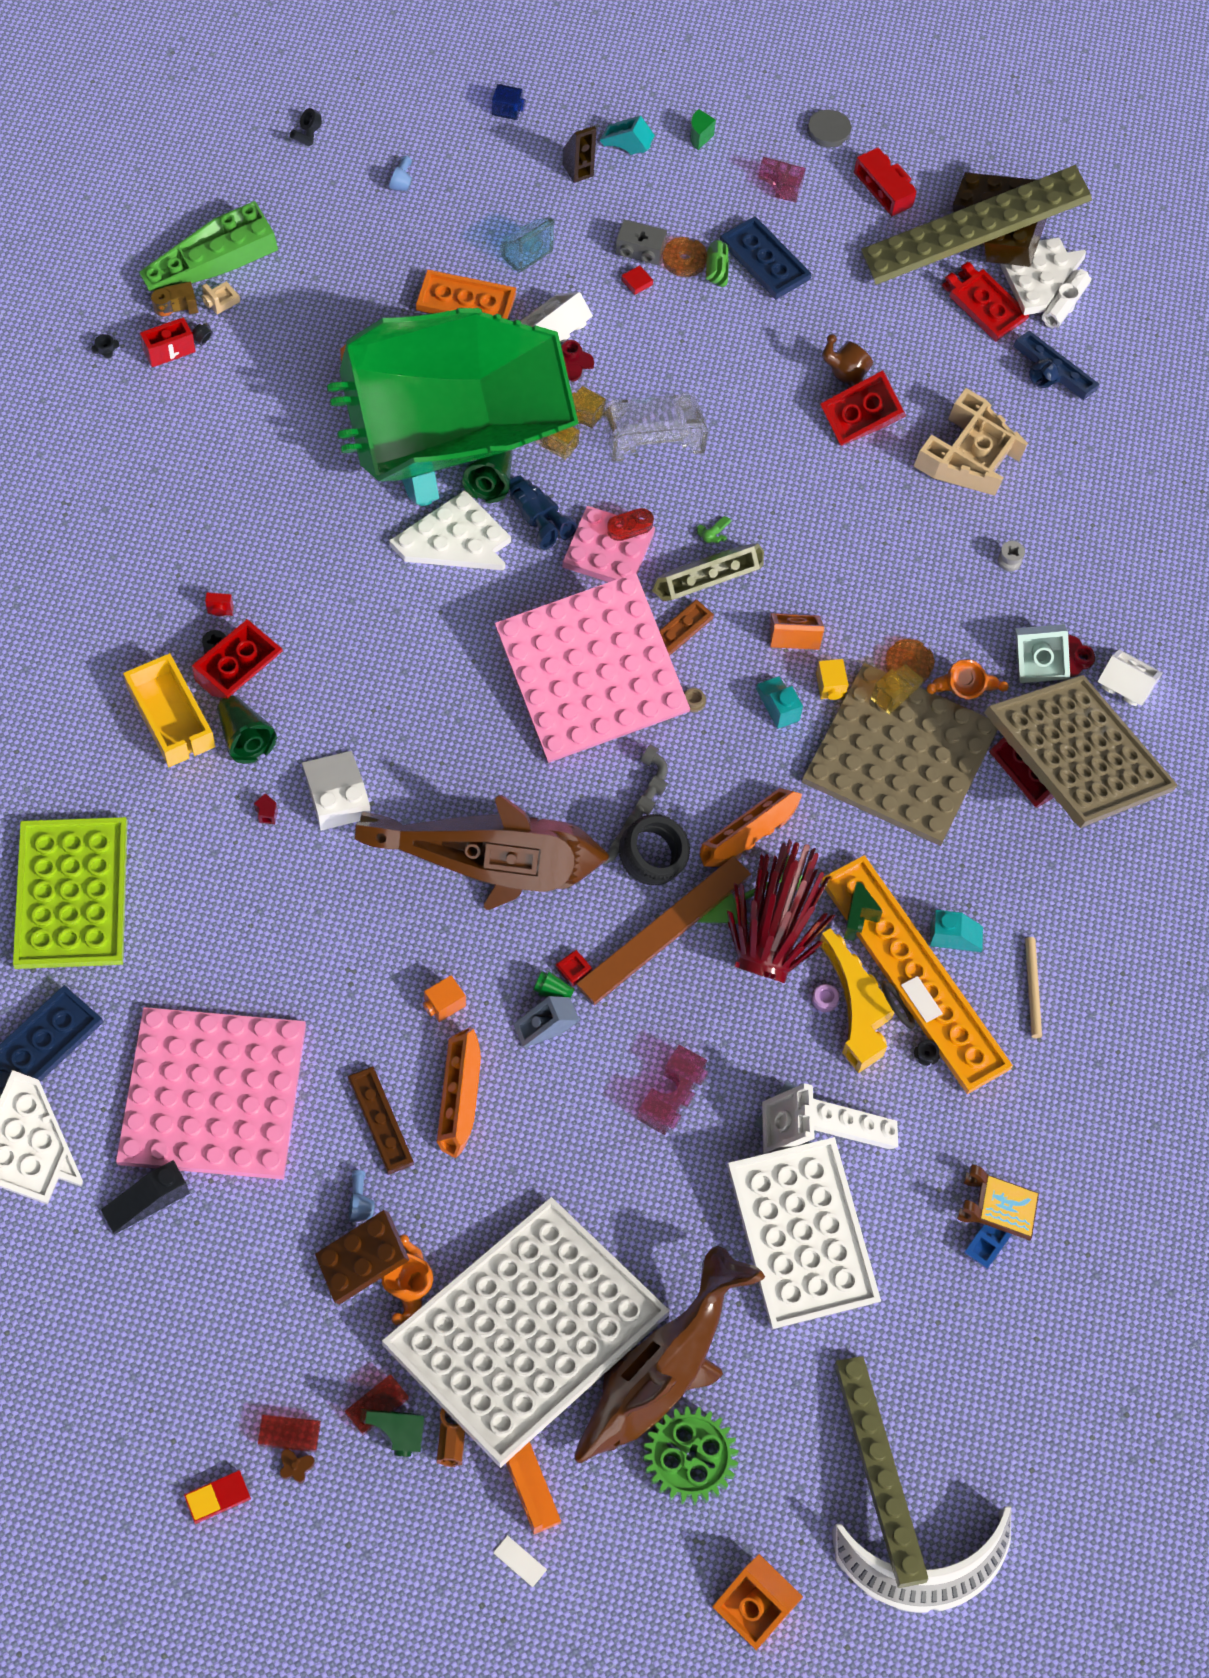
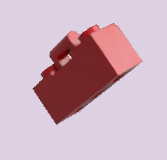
[854,147,917,217]

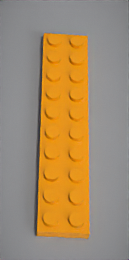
[820,855,1013,1094]

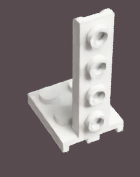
[762,1083,898,1154]

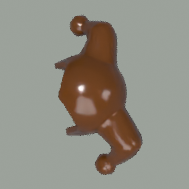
[822,334,873,387]

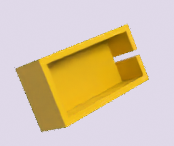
[123,653,215,768]

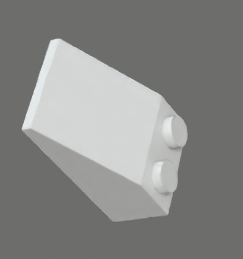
[302,751,370,831]

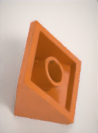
[770,613,824,650]

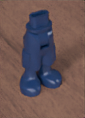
[509,475,577,550]

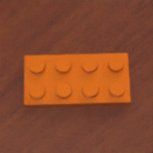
[416,269,516,320]

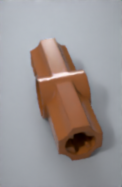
[437,1408,465,1467]

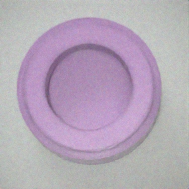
[812,984,839,1012]

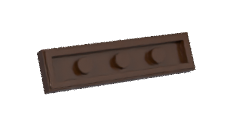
[348,1066,414,1175]

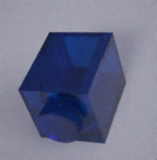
[492,84,526,120]

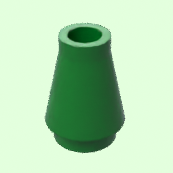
[533,971,575,999]

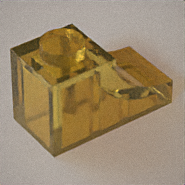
[871,664,924,715]

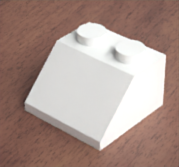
[1098,649,1163,706]

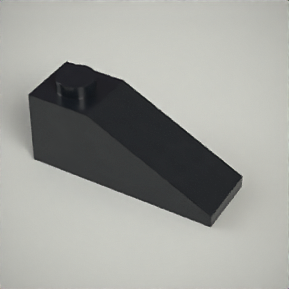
[101,1160,190,1235]

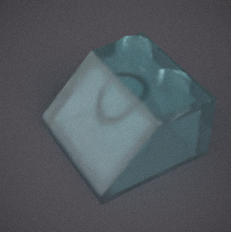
[501,217,554,273]

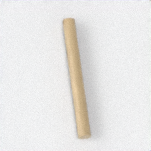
[1025,937,1042,1038]

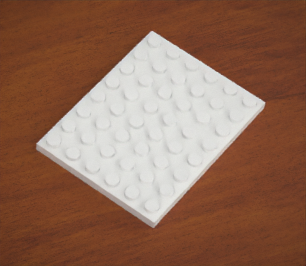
[382,1197,670,1468]

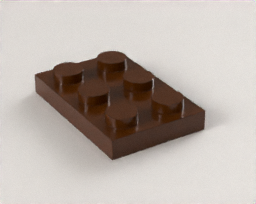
[315,1210,409,1305]

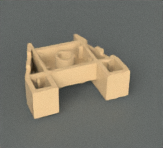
[914,388,1028,496]

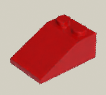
[820,370,907,446]

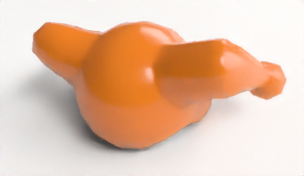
[926,659,1009,699]
[381,1234,433,1326]

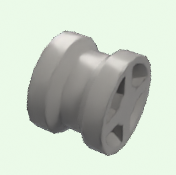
[998,541,1025,571]

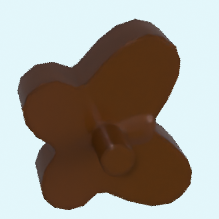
[280,1449,315,1484]

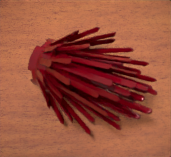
[727,839,835,983]

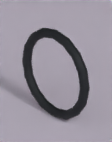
[881,981,915,1029]

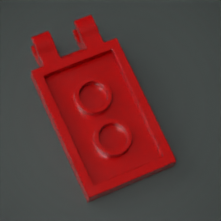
[942,261,1030,342]

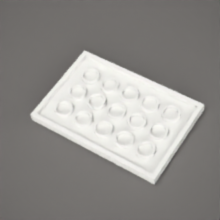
[727,1137,881,1330]

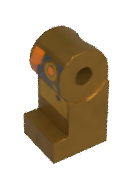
[151,282,199,317]

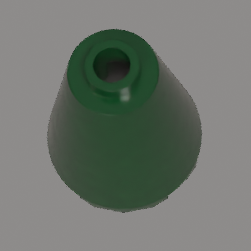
[462,450,513,504]
[217,695,277,764]

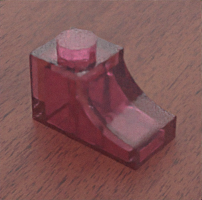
[759,157,806,203]

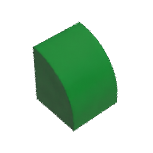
[690,109,716,150]

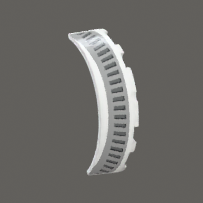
[832,1506,1011,1613]

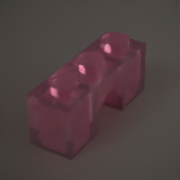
[637,1045,708,1135]

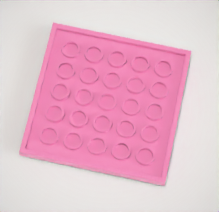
[495,573,690,763]
[116,1007,306,1180]

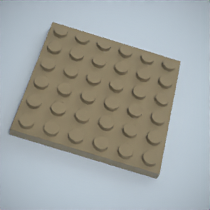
[802,663,998,846]
[984,675,1178,828]

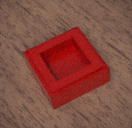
[621,265,653,295]
[555,950,593,987]

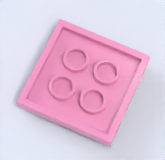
[562,506,655,582]

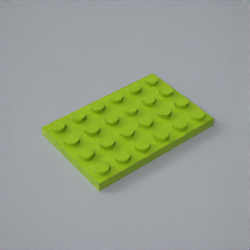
[13,817,128,969]

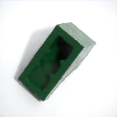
[360,1409,424,1457]

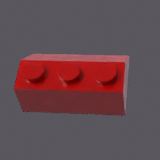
[192,619,283,699]

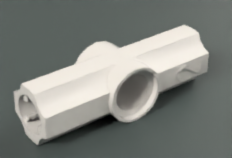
[1042,269,1091,329]

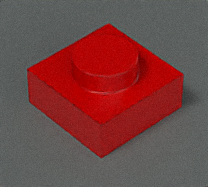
[205,592,234,617]

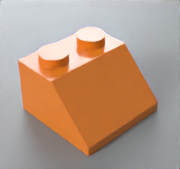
[712,1554,803,1651]

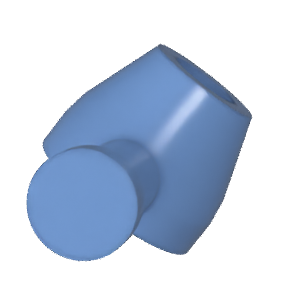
[389,156,412,191]
[348,1170,374,1222]

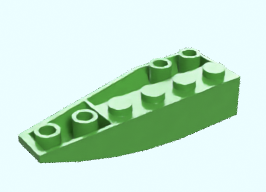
[139,201,278,291]

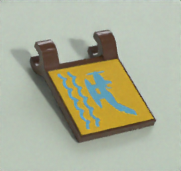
[957,1164,1039,1241]

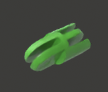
[706,240,729,287]

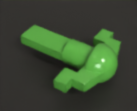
[697,516,731,543]

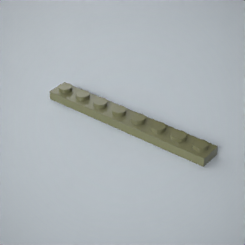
[834,1356,929,1588]

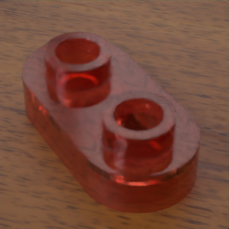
[607,508,654,541]

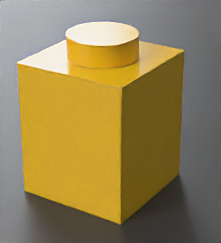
[816,659,848,700]

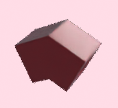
[254,793,278,825]

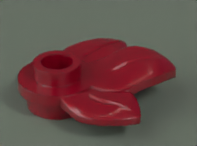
[561,340,594,382]
[1068,635,1096,677]

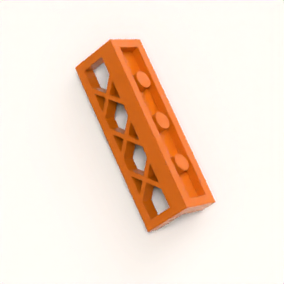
[506,1442,561,1535]

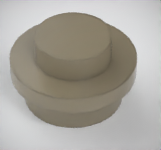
[684,688,706,712]

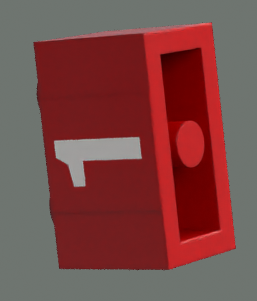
[140,317,196,367]

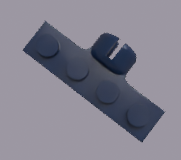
[1013,330,1100,400]

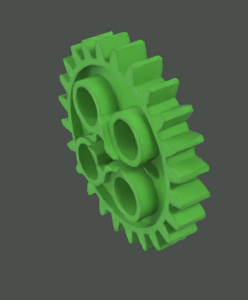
[643,1406,738,1505]

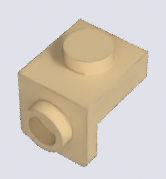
[202,281,240,315]

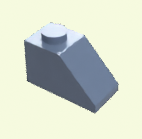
[513,996,580,1047]

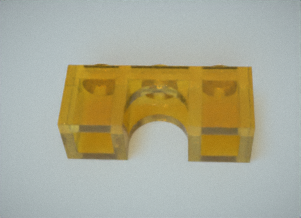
[542,386,606,460]

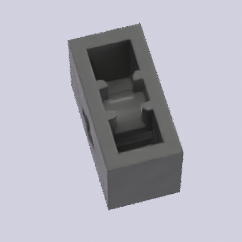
[615,219,667,265]

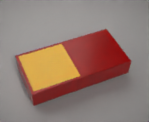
[184,1470,251,1524]

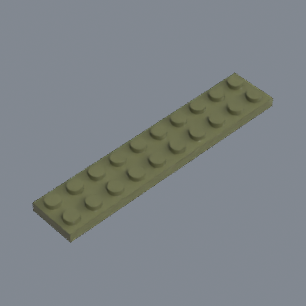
[861,165,1092,285]

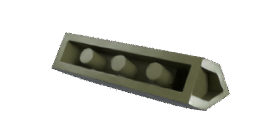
[652,543,764,601]

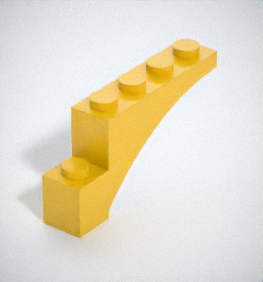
[820,928,894,1073]

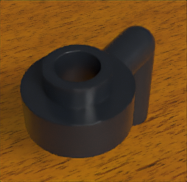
[290,108,322,146]

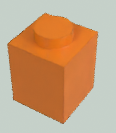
[423,975,466,1022]

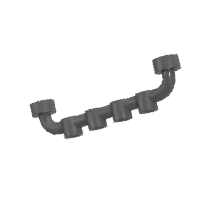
[603,744,668,864]

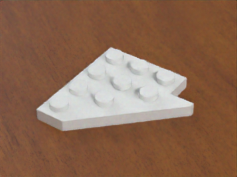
[999,237,1086,315]
[389,490,511,570]
[0,1070,83,1205]

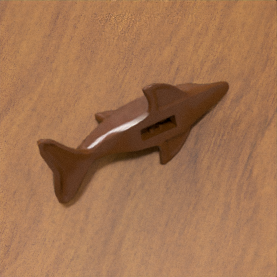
[574,1246,766,1463]

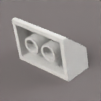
[521,292,593,343]

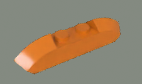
[700,788,802,867]
[437,1027,481,1158]

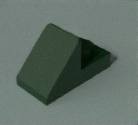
[843,881,883,941]

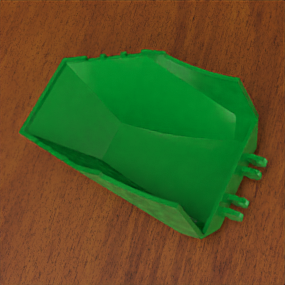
[327,308,579,481]

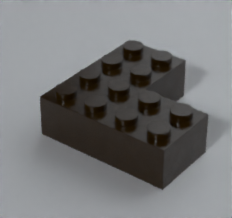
[953,172,1047,267]

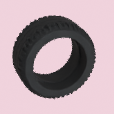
[619,814,690,885]

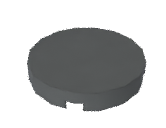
[807,109,852,148]

